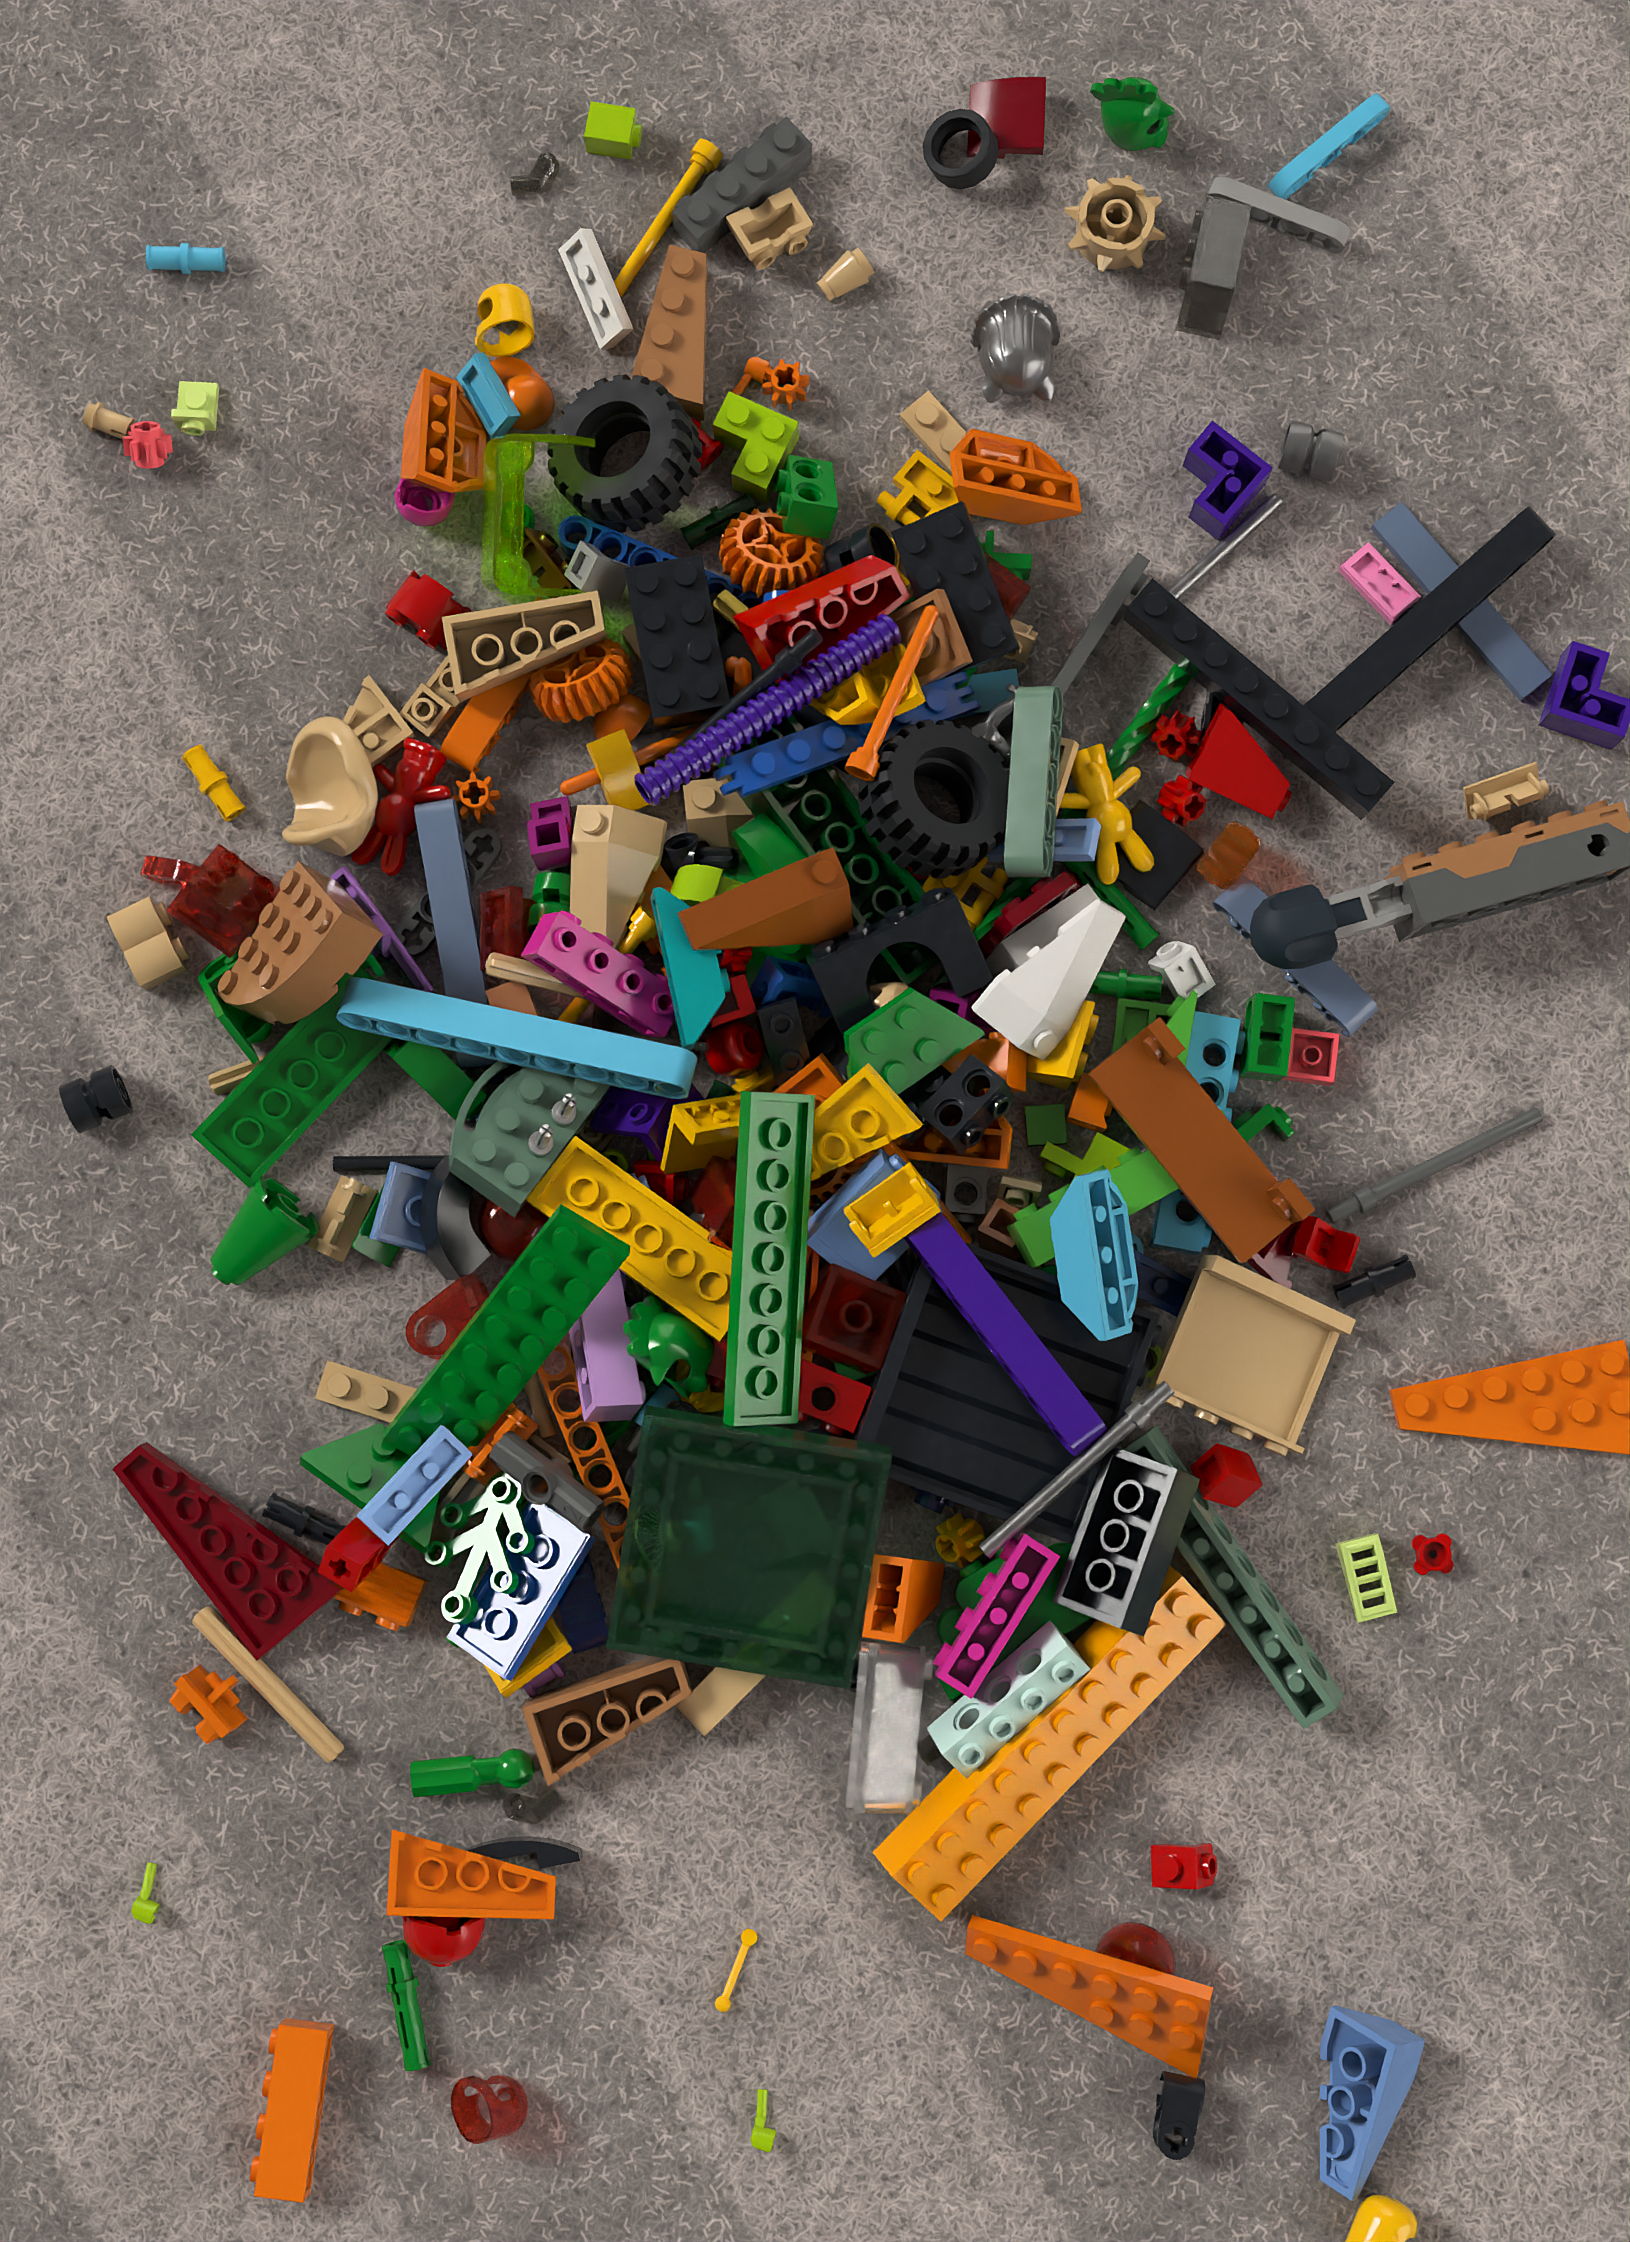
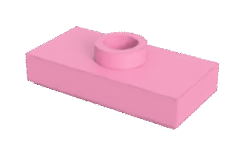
[1338,542,1421,626]

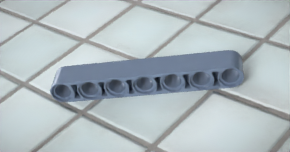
[414,798,497,1070]

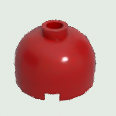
[403,1916,485,1967]

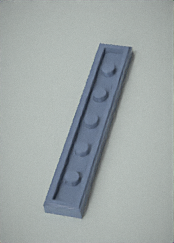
[1371,502,1552,702]

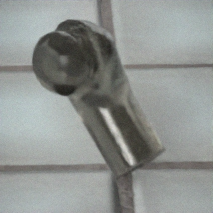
[510,152,560,196]
[502,1787,566,1825]

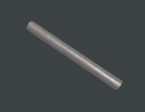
[1167,494,1283,600]

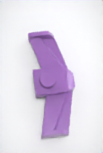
[330,866,436,994]

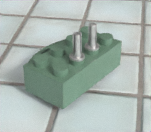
[449,1061,611,1218]

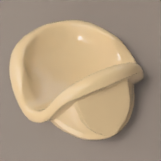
[282,716,378,856]

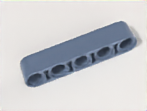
[1212,875,1378,1037]

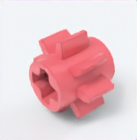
[122,421,173,469]

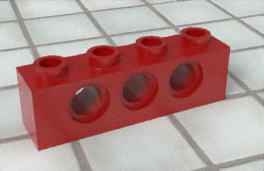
[706,1335,872,1437]

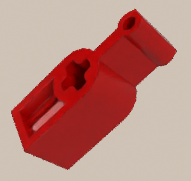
[318,1517,400,1592]

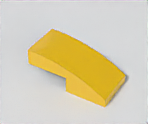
[586,729,650,811]

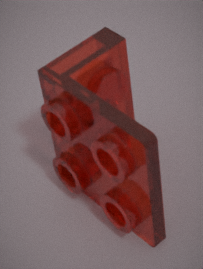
[166,844,280,959]
[480,886,537,971]

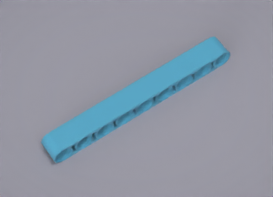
[336,977,697,1099]

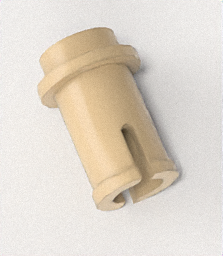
[83,402,135,440]

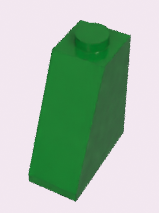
[383,1038,487,1121]

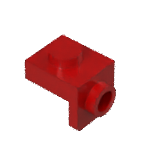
[634,1159,689,1209]
[1292,1216,1360,1273]
[1151,1843,1217,1890]

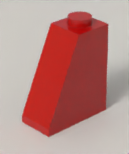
[1185,703,1292,819]

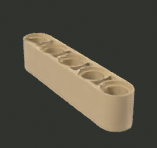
[676,1566,845,1736]

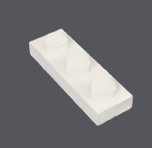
[558,228,633,350]

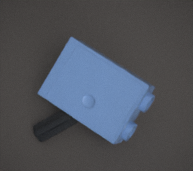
[807,1148,943,1301]

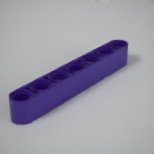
[903,1212,1108,1457]

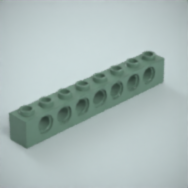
[1121,1425,1344,1729]

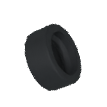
[923,109,999,189]

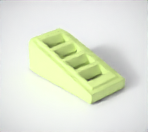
[1335,1533,1397,1623]

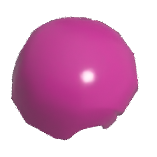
[395,478,455,526]

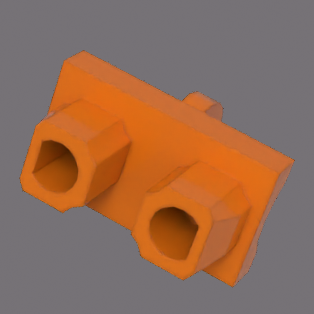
[170,1664,248,1744]

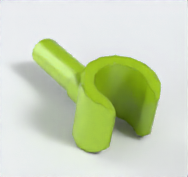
[131,1862,160,1924]
[750,2089,776,2152]

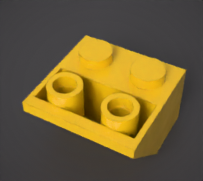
[1026,1000,1099,1090]

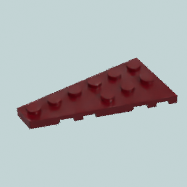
[112,1442,345,1661]

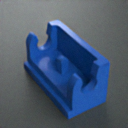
[750,956,831,1019]

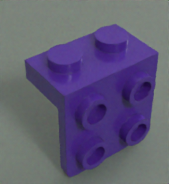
[590,1083,705,1162]

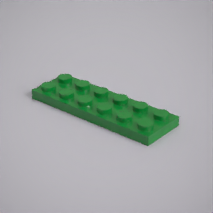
[191,966,393,1188]

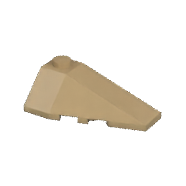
[683,778,755,860]

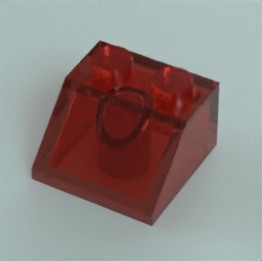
[802,1263,906,1374]

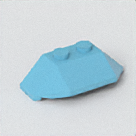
[1050,1169,1138,1341]

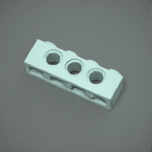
[927,1620,1091,1778]

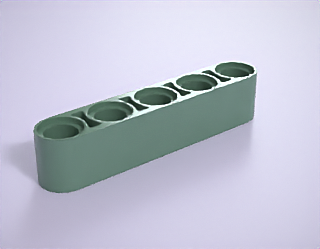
[1004,686,1063,877]

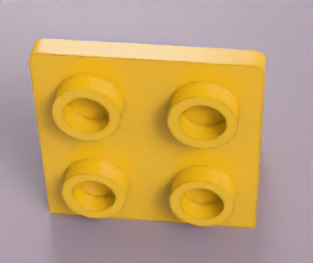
[660,1094,741,1174]

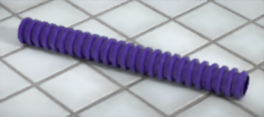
[634,614,902,806]

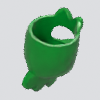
[1090,77,1175,151]
[623,1295,714,1398]

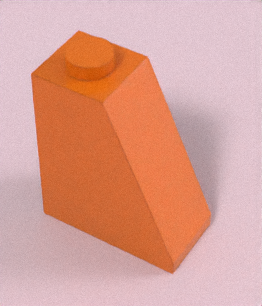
[862,1554,945,1643]

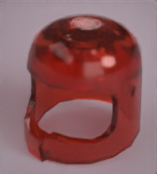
[451,2075,528,2144]

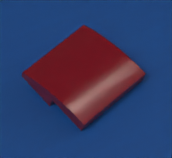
[967,77,1046,159]

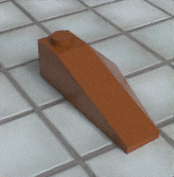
[677,847,853,951]

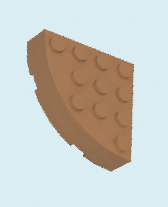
[217,861,383,1024]

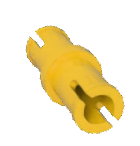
[181,744,246,822]

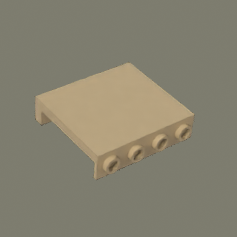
[1148,1255,1356,1457]

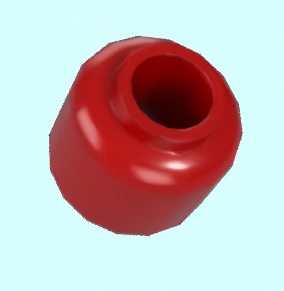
[705,1021,764,1077]

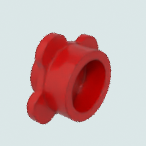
[1411,1533,1454,1575]

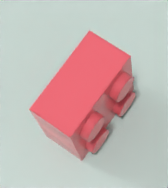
[1281,1028,1340,1086]

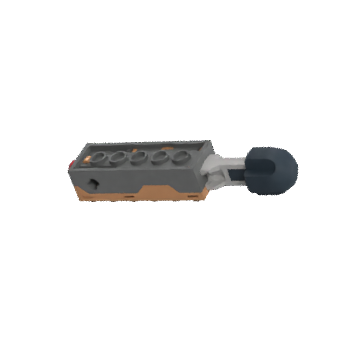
[1250,800,1630,970]

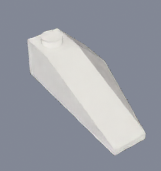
[971,898,1126,1061]

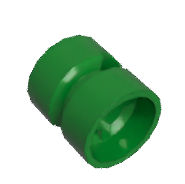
[527,872,571,934]

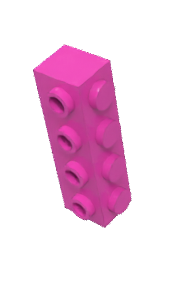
[521,911,675,1039]
[932,1533,1060,1699]

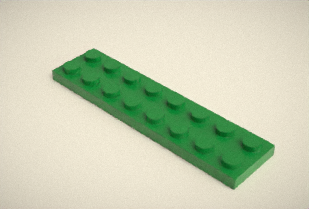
[723,1091,815,1426]
[383,1204,630,1476]

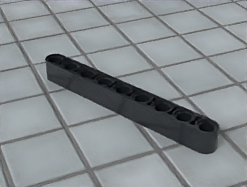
[1304,506,1556,732]

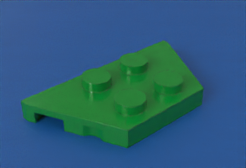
[844,987,985,1095]
[299,1423,440,1554]

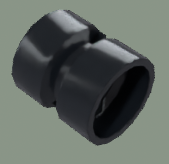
[824,523,897,573]
[59,1065,133,1133]

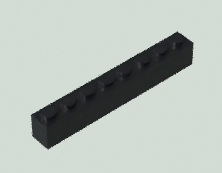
[1123,578,1395,820]

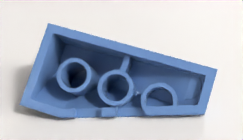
[1320,2005,1425,2201]

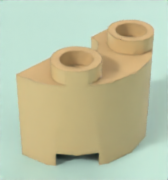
[726,188,813,270]

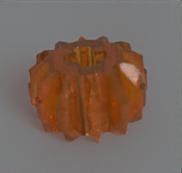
[1197,821,1261,889]

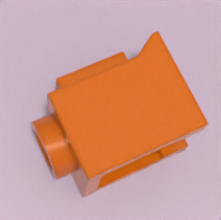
[1066,1070,1113,1134]

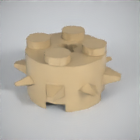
[1064,175,1166,272]

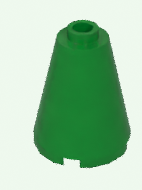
[210,1176,320,1285]

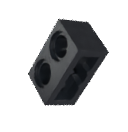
[916,1054,1015,1156]

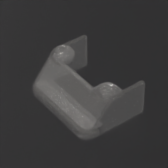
[844,1637,933,1814]

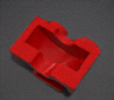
[384,570,472,650]

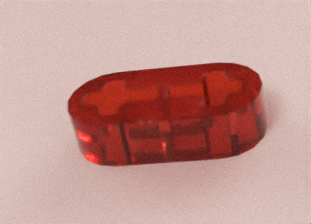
[140,855,206,890]

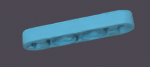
[1268,93,1391,200]

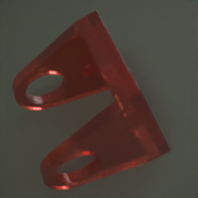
[406,1272,490,1360]

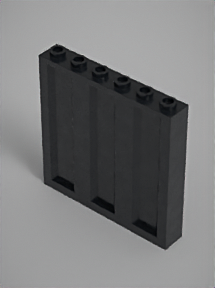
[845,1243,1162,1545]

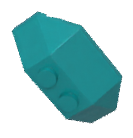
[650,887,730,1051]

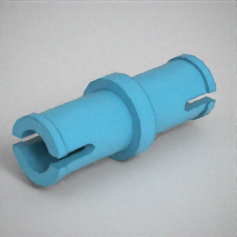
[146,243,226,274]

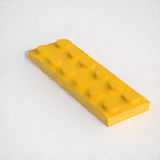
[526,1136,732,1343]

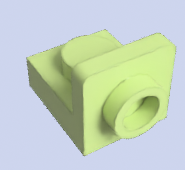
[171,381,219,436]

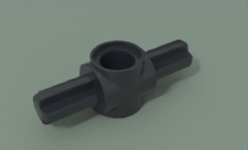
[660,832,740,878]

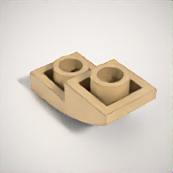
[399,655,463,738]

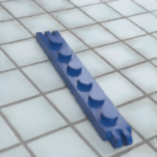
[713,672,981,798]

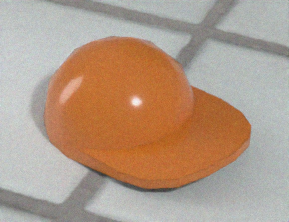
[490,357,555,430]

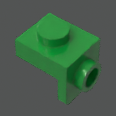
[981,531,1032,586]
[1232,1103,1295,1143]

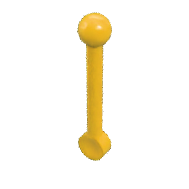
[715,1929,757,2012]

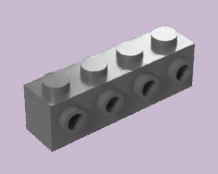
[672,116,812,253]

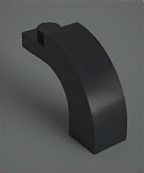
[420,1156,491,1281]

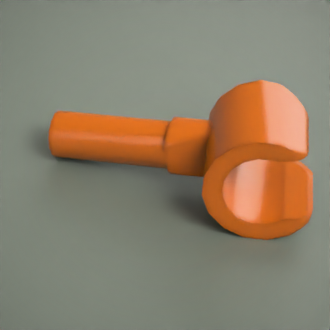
[731,357,771,396]

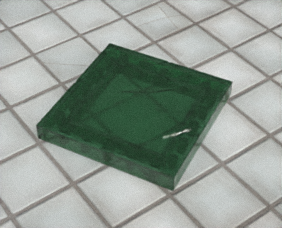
[606,1405,892,1689]

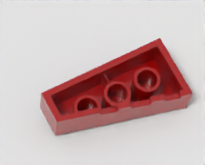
[733,555,911,683]

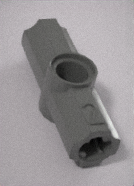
[489,1431,606,1533]

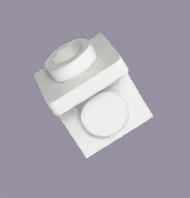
[1148,941,1216,1000]

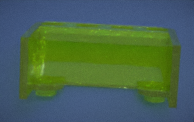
[481,433,595,597]

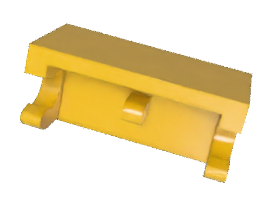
[843,1162,941,1258]

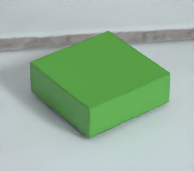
[1024,1104,1067,1147]

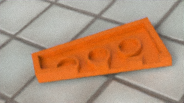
[386,1829,556,1919]

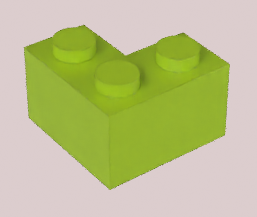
[712,391,799,504]

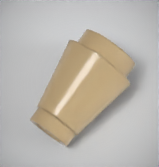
[816,247,875,302]

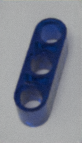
[558,1554,613,1654]

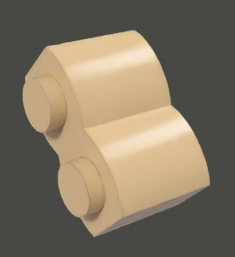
[107,896,190,990]

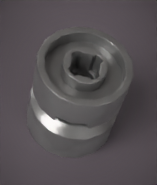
[1277,420,1344,482]

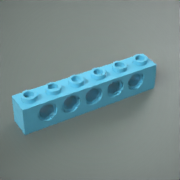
[1150,1011,1245,1255]

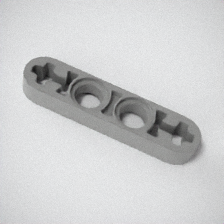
[1206,177,1350,254]

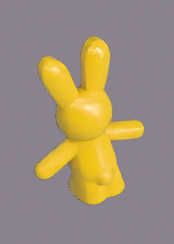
[1059,743,1154,885]

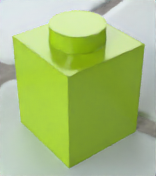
[584,101,643,160]

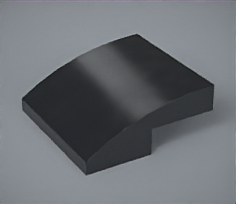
[1094,800,1204,911]

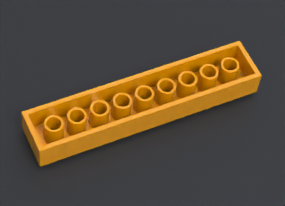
[872,1565,1227,1922]

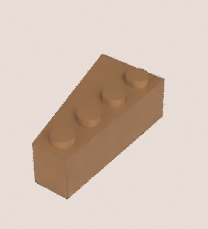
[631,244,708,421]

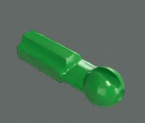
[410,1748,534,1798]

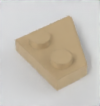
[343,675,416,768]

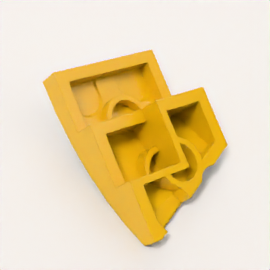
[809,644,926,725]

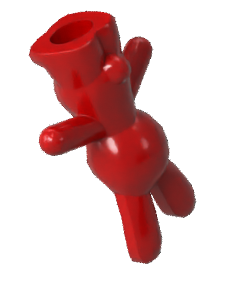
[351,738,451,876]

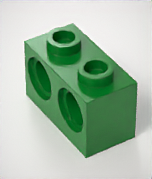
[774,454,838,540]
[1238,993,1295,1082]

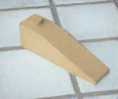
[570,805,667,951]

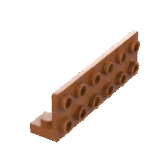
[1089,1017,1315,1263]

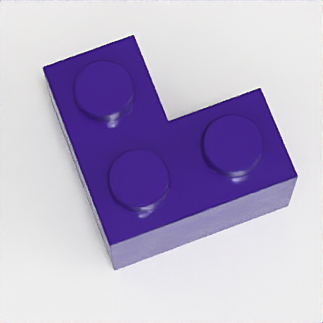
[1182,420,1273,541]
[1538,641,1630,750]

